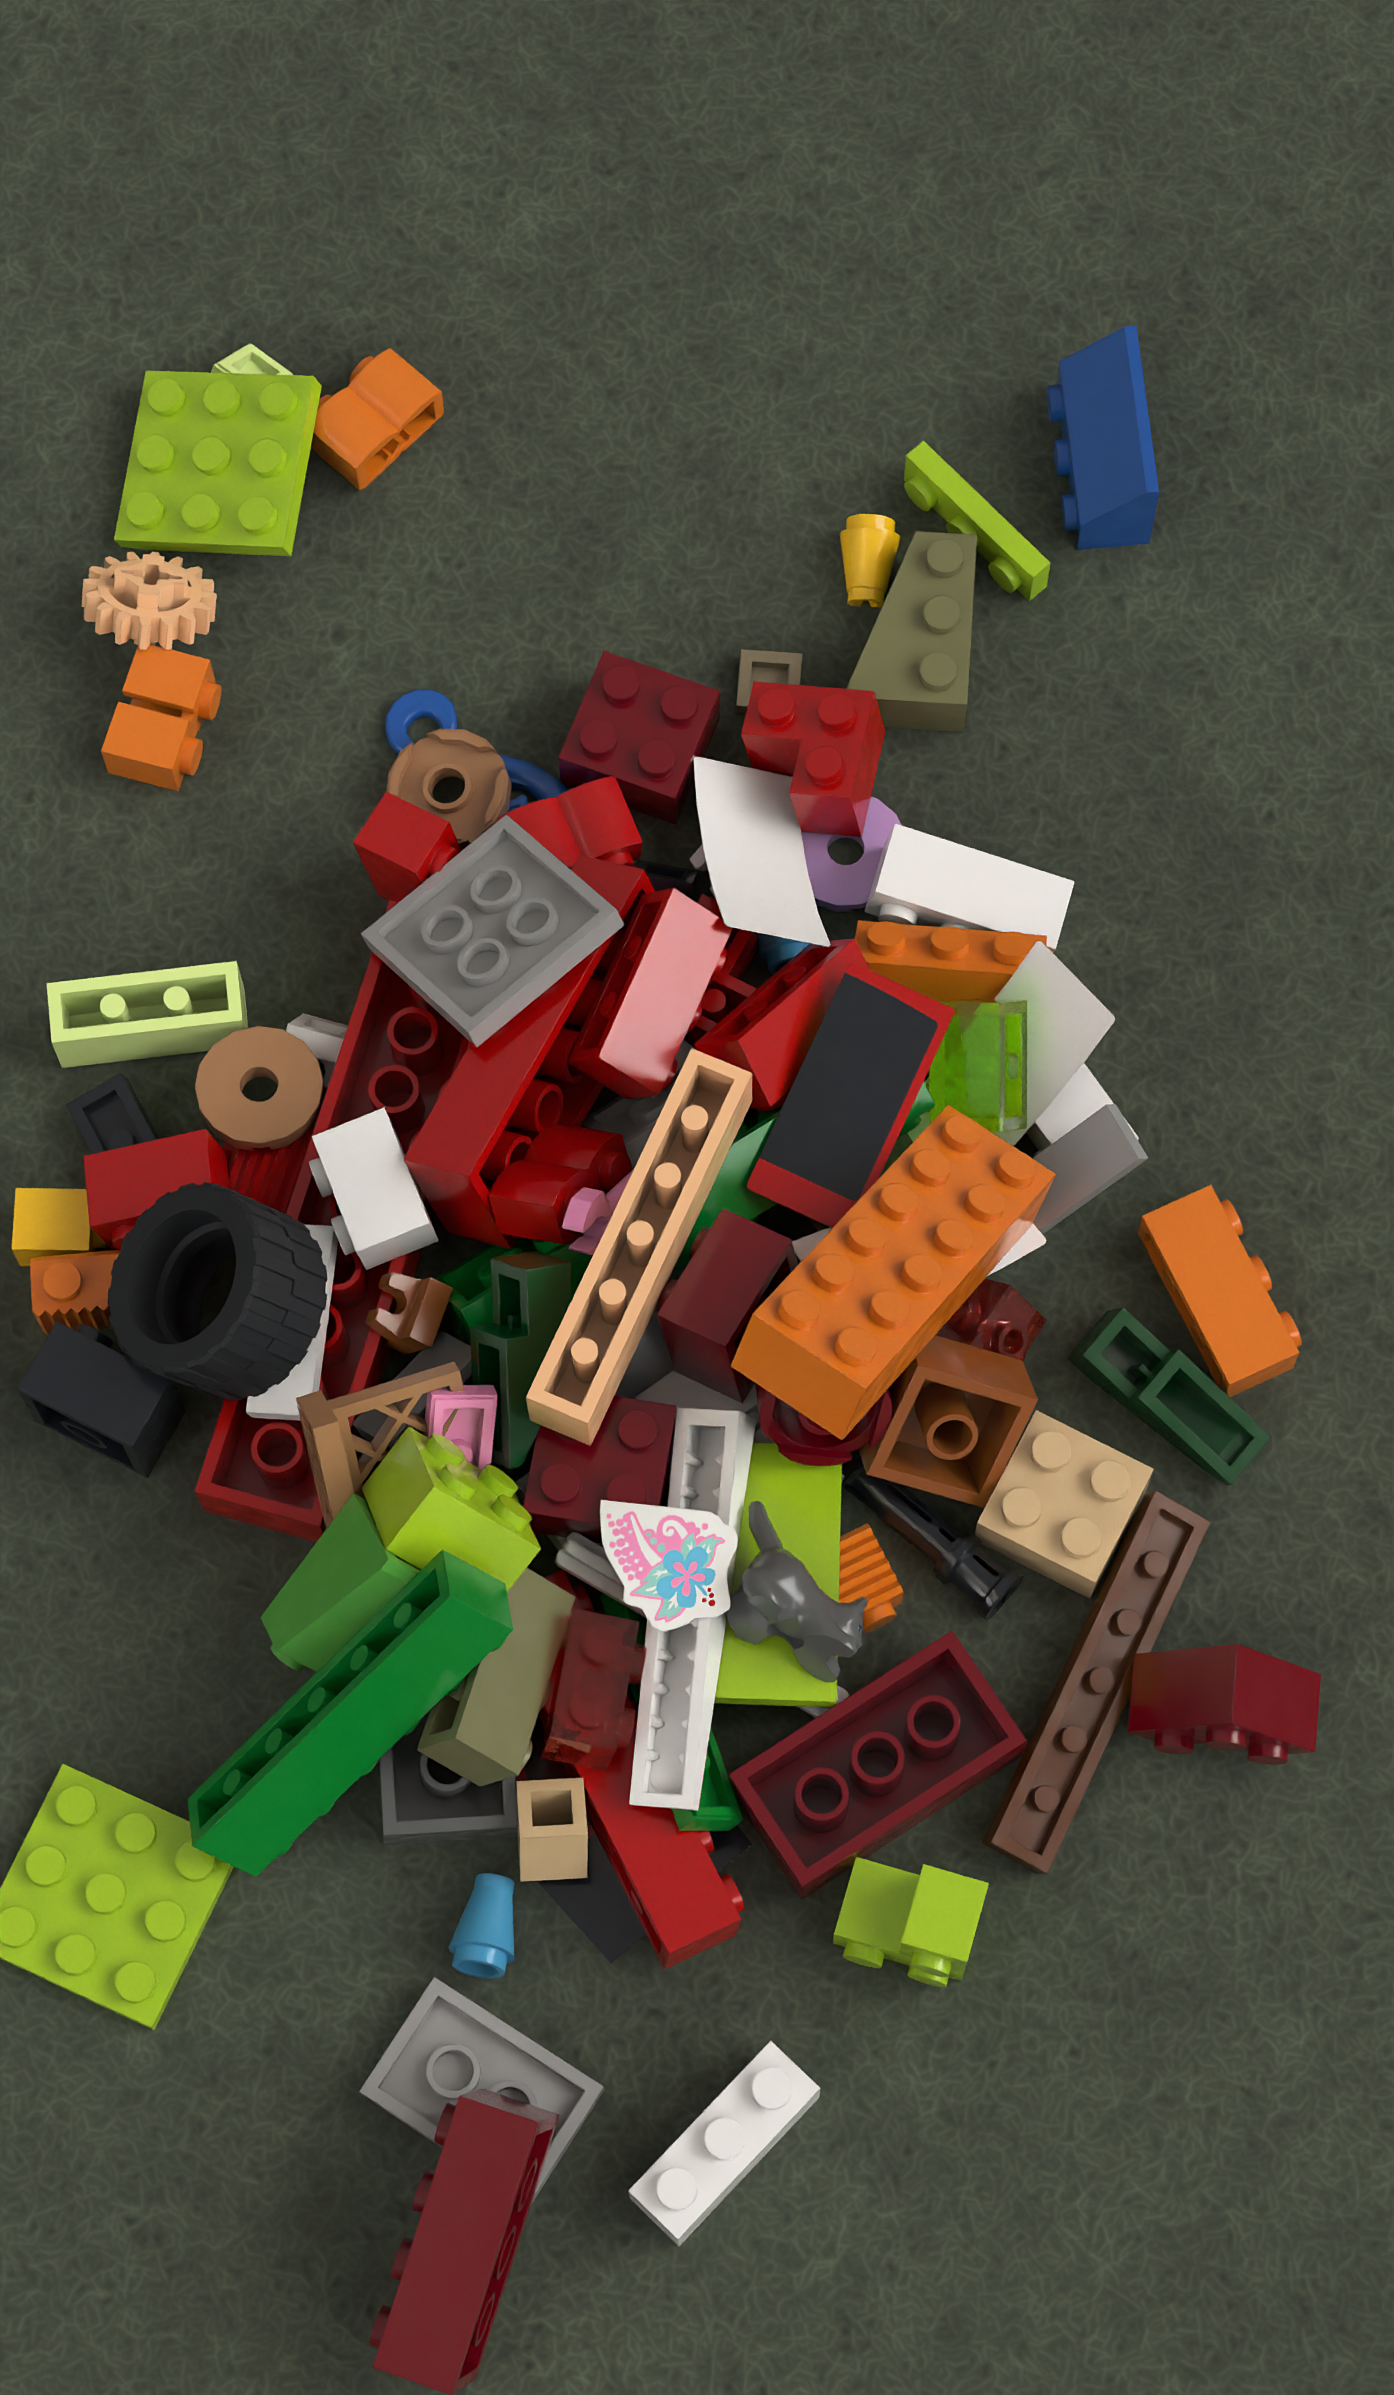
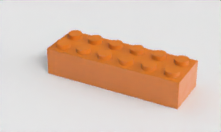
[731,1105,1056,1440]

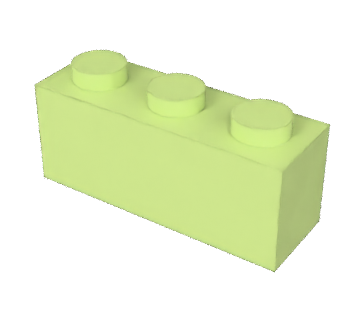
[47,961,248,1068]

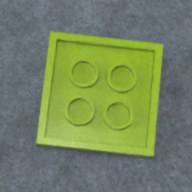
[114,371,322,556]
[0,1764,234,2030]

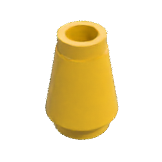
[839,514,900,608]

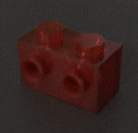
[541,1608,647,1771]

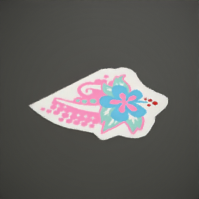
[600,1500,738,1632]

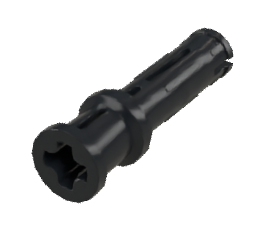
[843,1462,1024,1621]

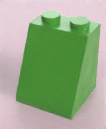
[260,1493,421,1672]

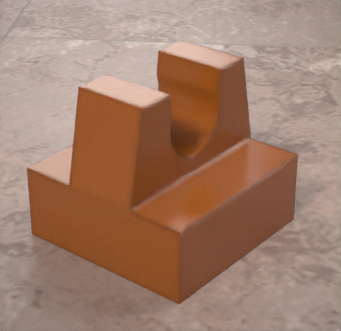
[365,1272,453,1354]

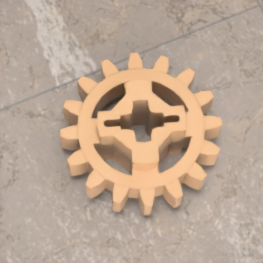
[81,551,217,650]

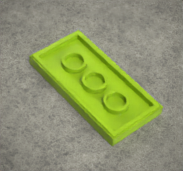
[714,1442,842,1708]

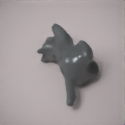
[726,1501,868,1682]

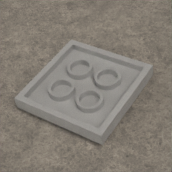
[361,815,624,1047]

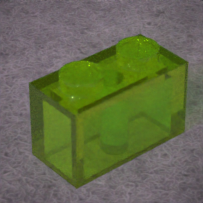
[925,999,1027,1133]

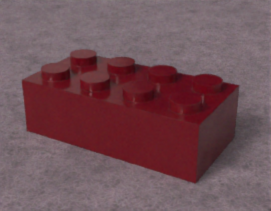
[728,1630,1027,1900]
[369,2089,560,2395]

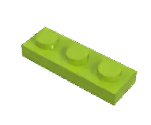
[904,440,1050,601]

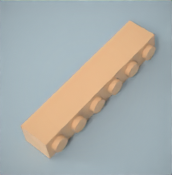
[526,1048,752,1446]

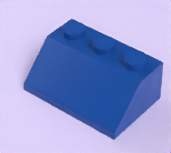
[1047,326,1159,550]

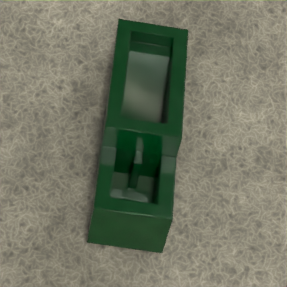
[470,1251,571,1469]
[1067,1307,1271,1486]

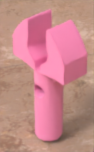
[562,1169,634,1255]

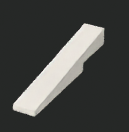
[629,1408,756,1811]

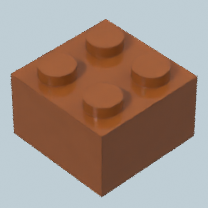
[858,1335,1038,1508]

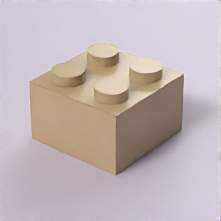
[975,1410,1154,1599]

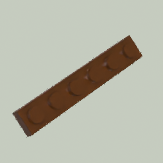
[982,1491,1210,1874]

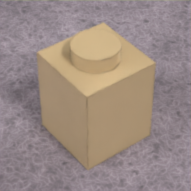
[516,1777,588,1882]

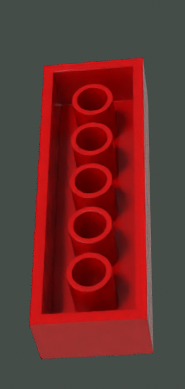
[403,855,655,1249]

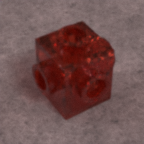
[936,1279,1047,1361]

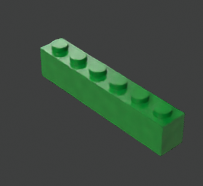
[188,1549,514,1877]

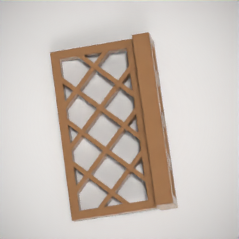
[296,1361,464,1529]

